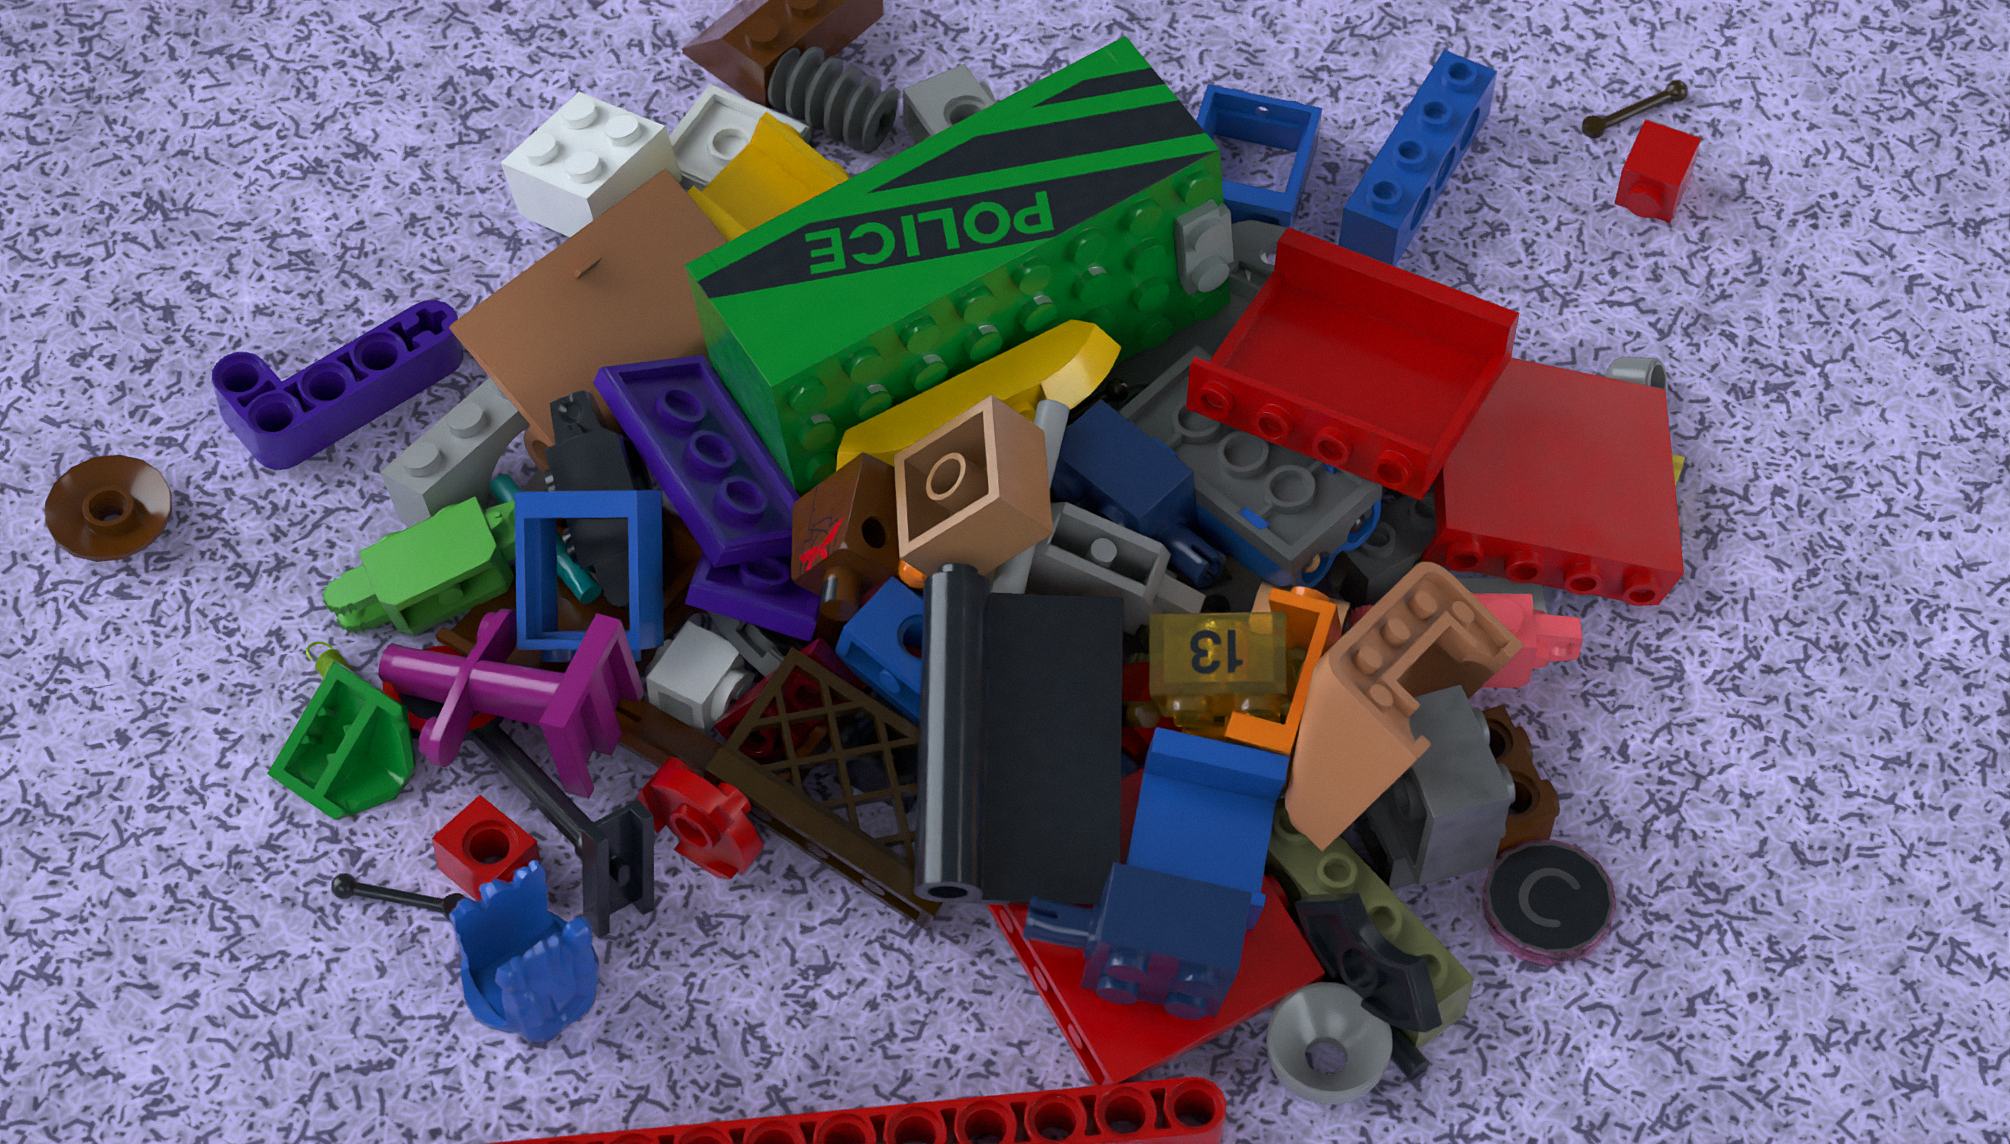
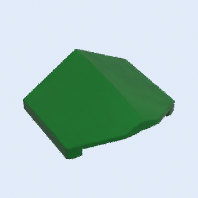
[267,661,416,820]

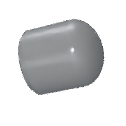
[1605,356,1667,390]

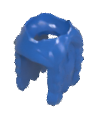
[450,860,599,1044]

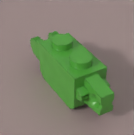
[322,497,516,636]

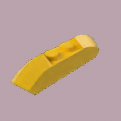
[836,319,1121,471]

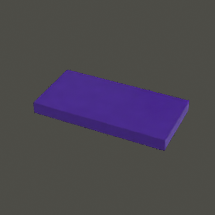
[593,355,800,568]

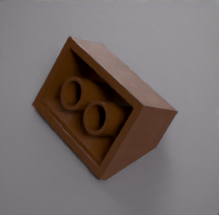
[682,0,883,109]

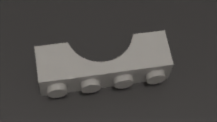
[380,377,530,527]

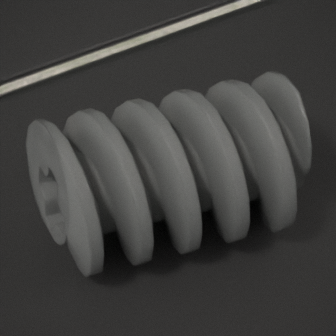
[768,46,901,154]

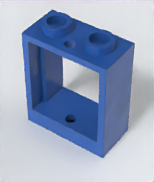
[1196,84,1322,228]
[514,490,664,662]

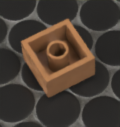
[894,395,1053,577]

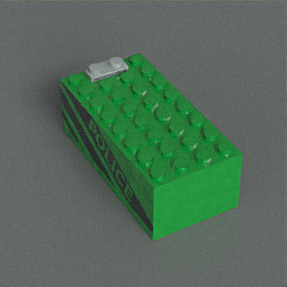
[685,36,1234,498]

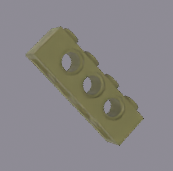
[1264,797,1475,1049]

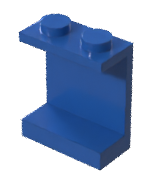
[1126,727,1290,931]

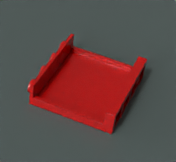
[1186,227,1520,500]
[1421,358,1684,606]
[986,768,1325,1086]

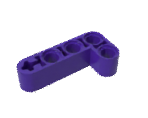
[212,300,463,470]

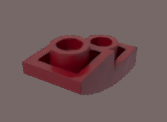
[713,637,863,765]

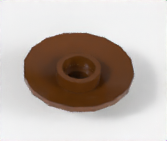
[45,454,172,562]

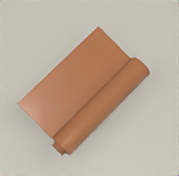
[449,168,728,474]

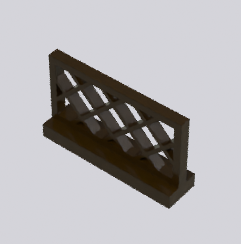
[704,647,944,930]

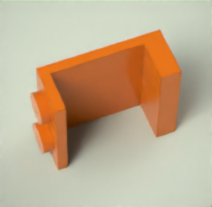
[1225,586,1342,789]

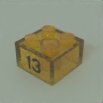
[1150,612,1296,727]

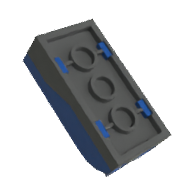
[1118,345,1383,588]

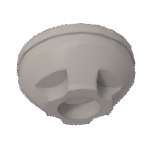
[1266,982,1393,1105]

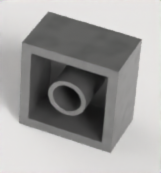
[1379,685,1515,886]

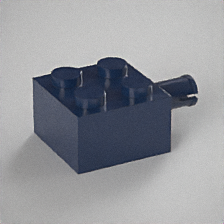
[1051,399,1227,589]
[1022,862,1252,1020]

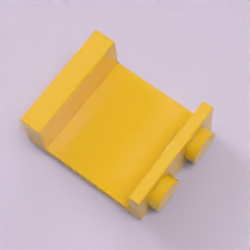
[687,111,850,242]

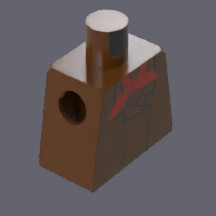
[791,452,900,621]

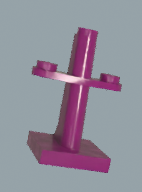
[378,609,644,799]

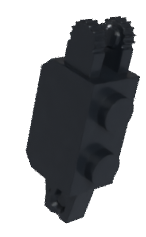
[544,390,669,612]

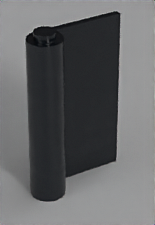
[913,563,1123,908]

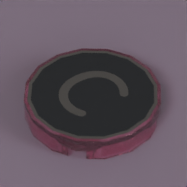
[1480,840,1617,966]

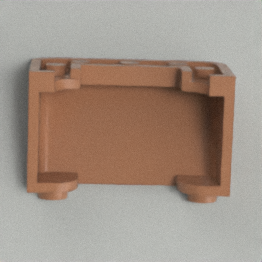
[1284,562,1524,851]

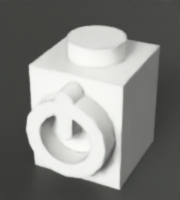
[646,621,755,736]

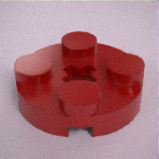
[637,757,764,879]

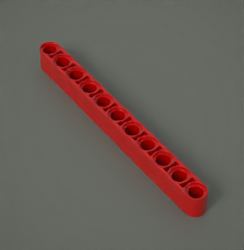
[487,1077,1227,1144]

